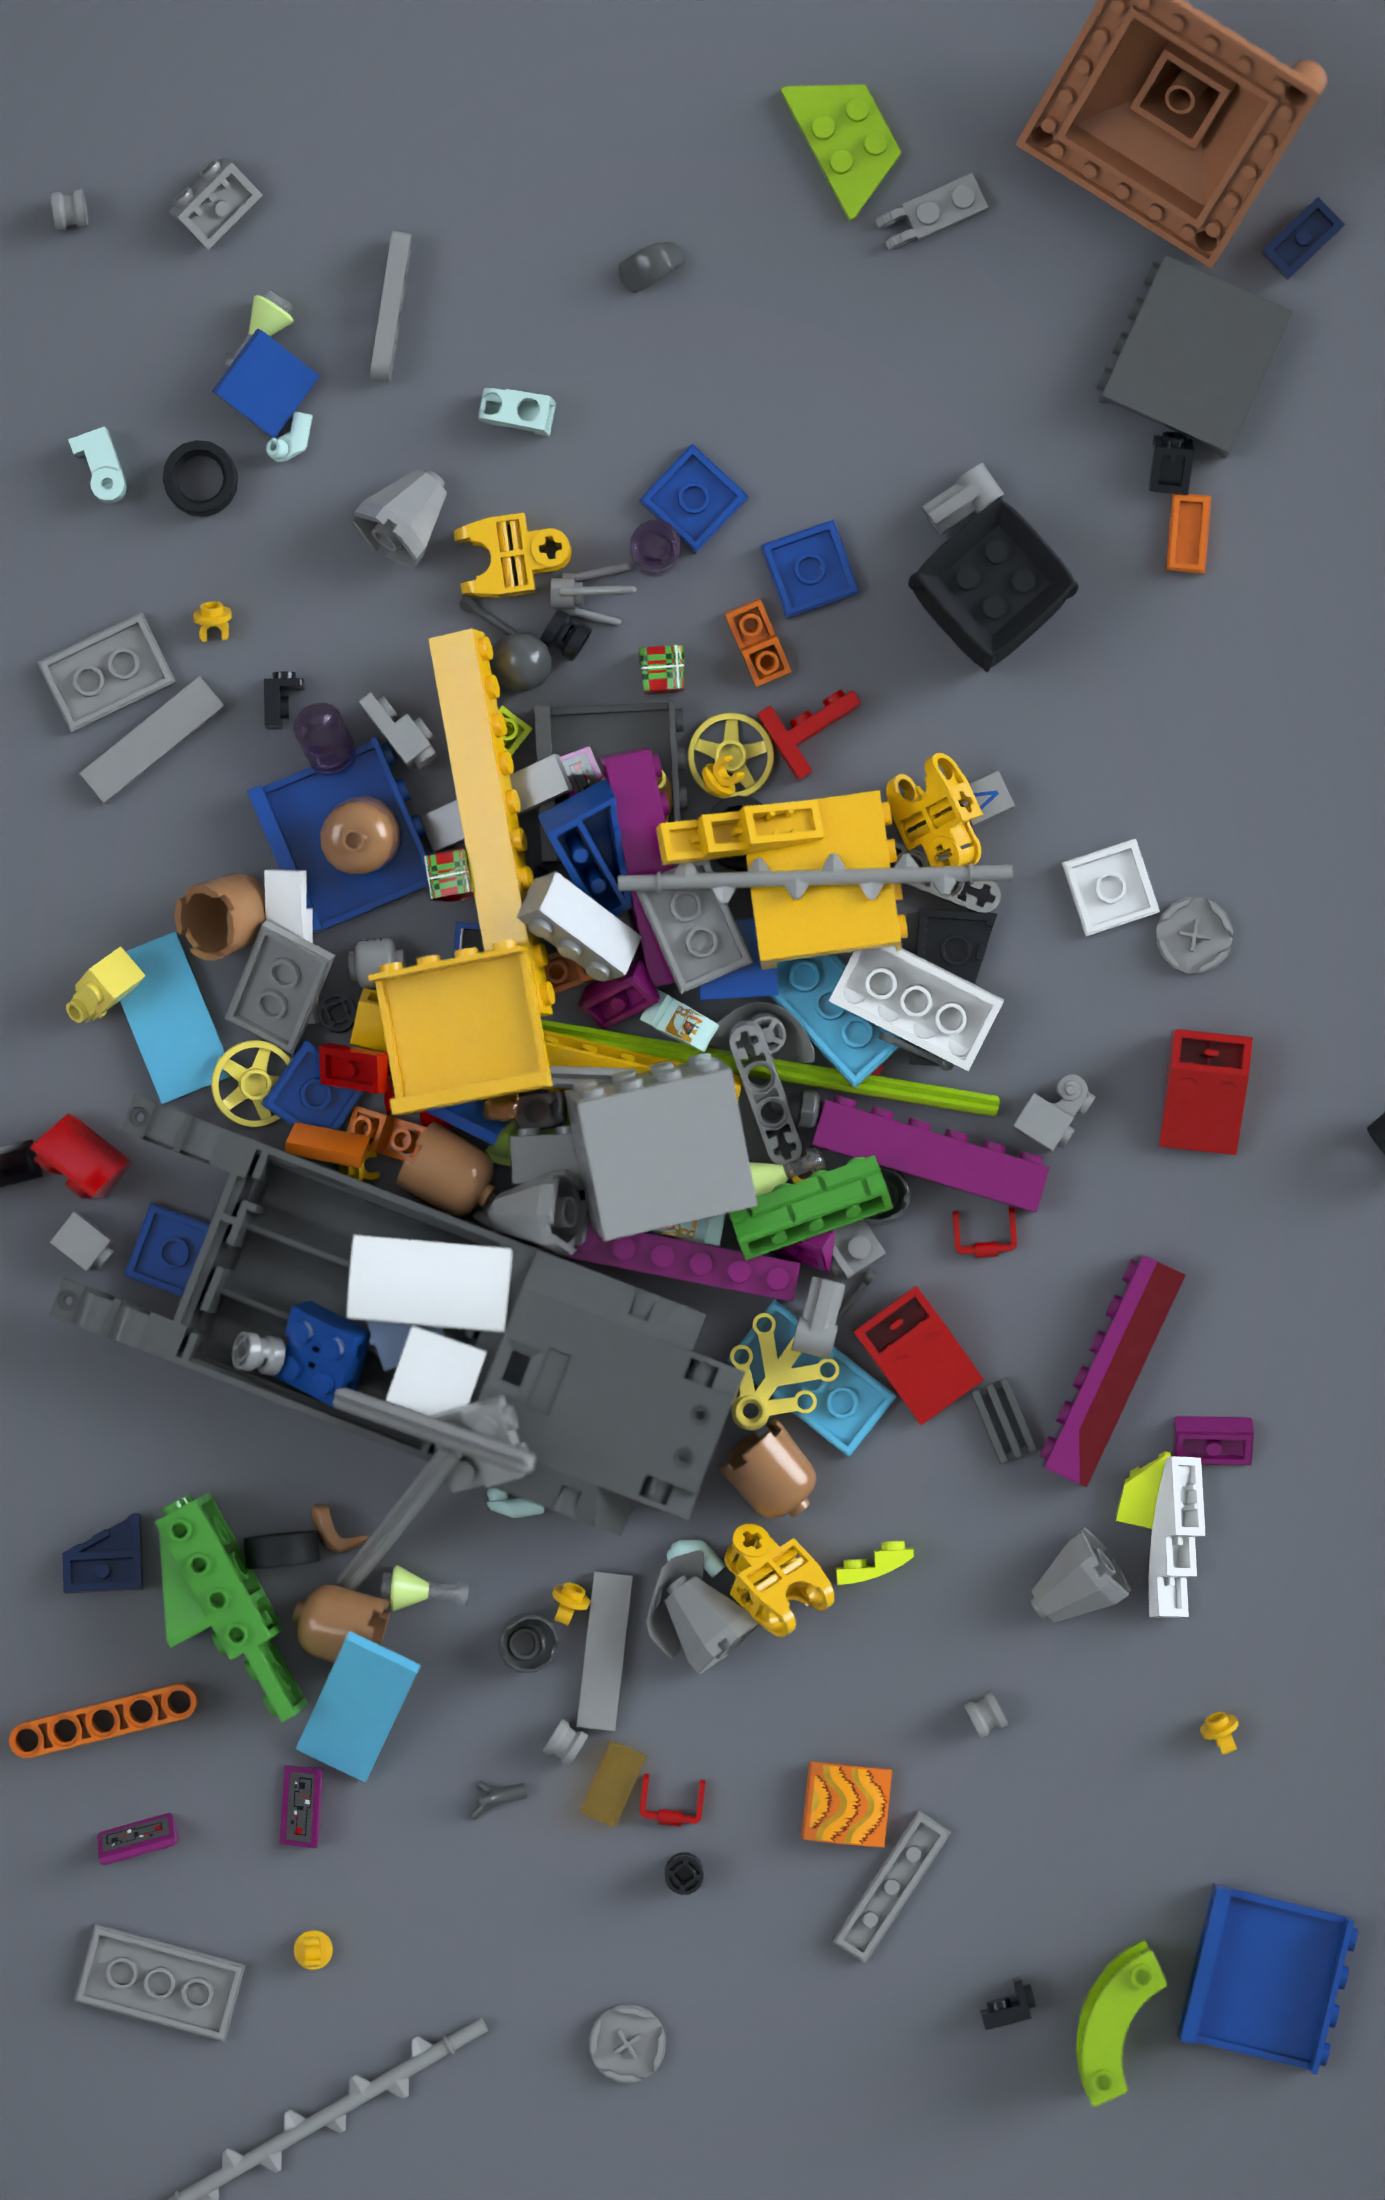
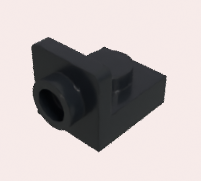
[1149,432,1194,495]
[264,671,305,729]
[0,1139,43,1189]
[980,1977,1036,2030]

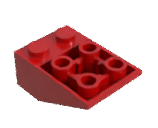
[1159,1029,1253,1155]
[30,1113,133,1200]
[852,1285,984,1426]

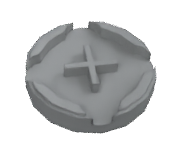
[1155,897,1233,974]
[589,2004,666,2083]

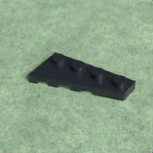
[910,909,997,1066]

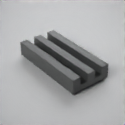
[971,1377,1037,1464]

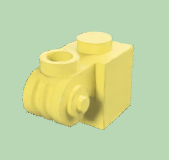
[66,946,146,1023]

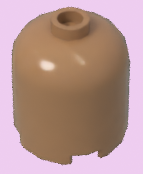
[320,796,401,875]
[174,873,266,961]
[396,1121,496,1217]
[717,1419,817,1519]
[292,1584,390,1664]

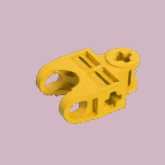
[453,513,572,599]
[886,753,983,867]
[724,1523,834,1637]

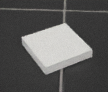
[1061,838,1160,937]
[386,1325,487,1416]

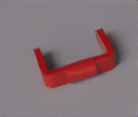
[952,1207,1017,1258]
[640,1773,706,1827]

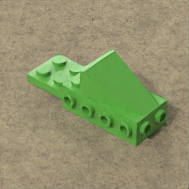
[155,1492,309,1722]

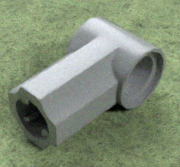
[922,463,1005,535]
[791,1276,845,1359]

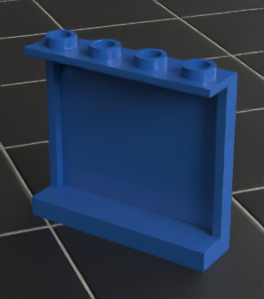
[247,736,435,935]
[1177,1883,1358,2075]

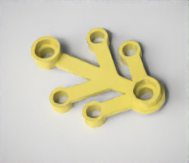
[730,1311,840,1431]

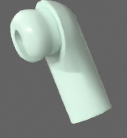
[266,412,313,462]
[486,1487,544,1518]
[666,1540,726,1578]

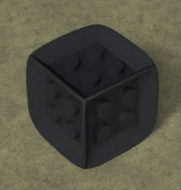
[908,498,1079,672]

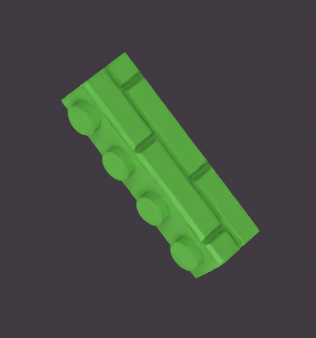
[729,1155,893,1261]

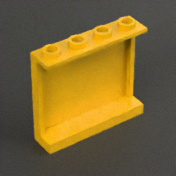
[746,790,908,970]
[368,940,553,1115]

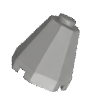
[352,469,447,569]
[488,1170,589,1255]
[1031,1527,1131,1623]
[665,1575,761,1675]

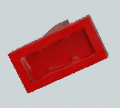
[757,689,861,782]

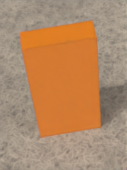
[1165,493,1211,575]
[285,1122,371,1168]

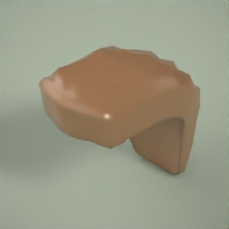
[311,1503,371,1554]

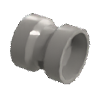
[232,1331,285,1376]

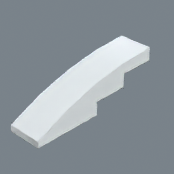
[264,869,319,1024]
[1149,1456,1205,1618]

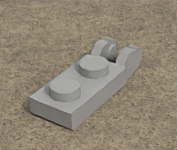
[875,172,989,250]

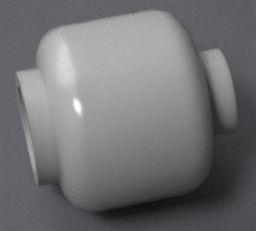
[348,937,407,989]

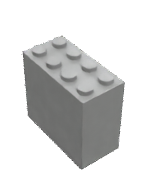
[564,1053,758,1241]

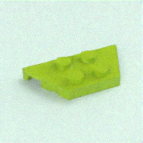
[780,84,902,223]

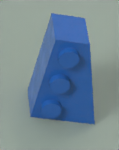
[537,778,632,916]

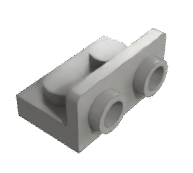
[169,158,263,250]
[831,1220,886,1279]

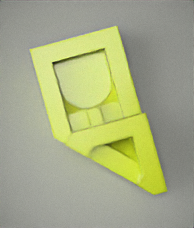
[1116,1451,1171,1529]

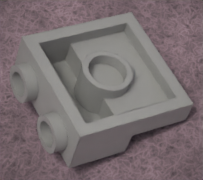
[358,692,438,770]
[429,1395,529,1493]

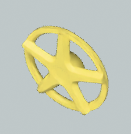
[687,713,774,799]
[211,1040,291,1127]

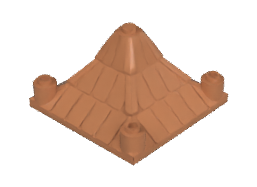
[1015,0,1327,269]

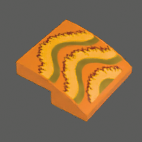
[801,1761,892,1848]

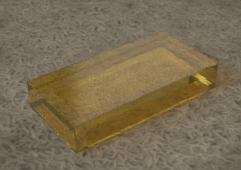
[579,1740,647,1828]

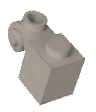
[1011,1074,1096,1152]

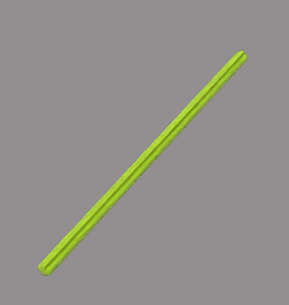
[541,1019,1000,1117]

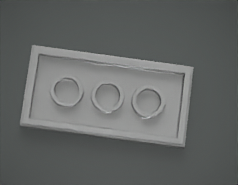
[74,1923,246,2042]

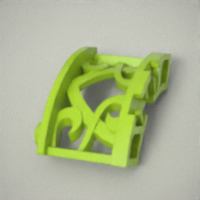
[1075,1938,1167,2106]

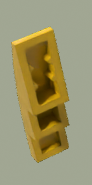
[656,800,824,865]

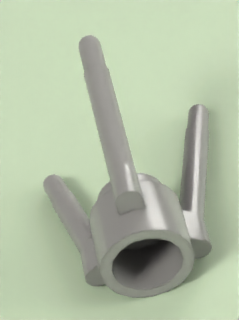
[551,563,637,626]

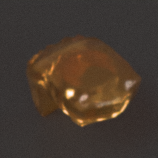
[483,1093,521,1122]

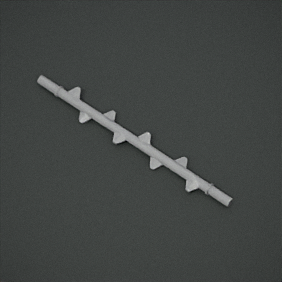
[618,854,1013,904]
[167,2018,489,2200]

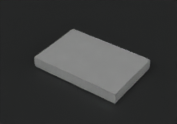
[37,612,177,733]
[635,860,752,994]
[225,920,335,1054]

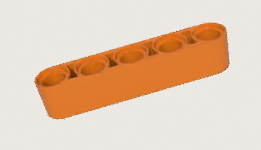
[9,1682,200,1758]

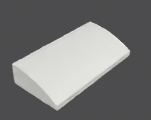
[829,946,1004,1071]
[347,1235,513,1333]

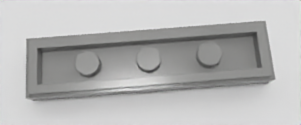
[79,676,225,804]
[420,754,573,853]
[576,1571,633,1731]
[832,1810,951,1963]

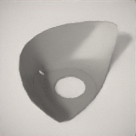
[709,1002,815,1063]
[646,1550,704,1658]

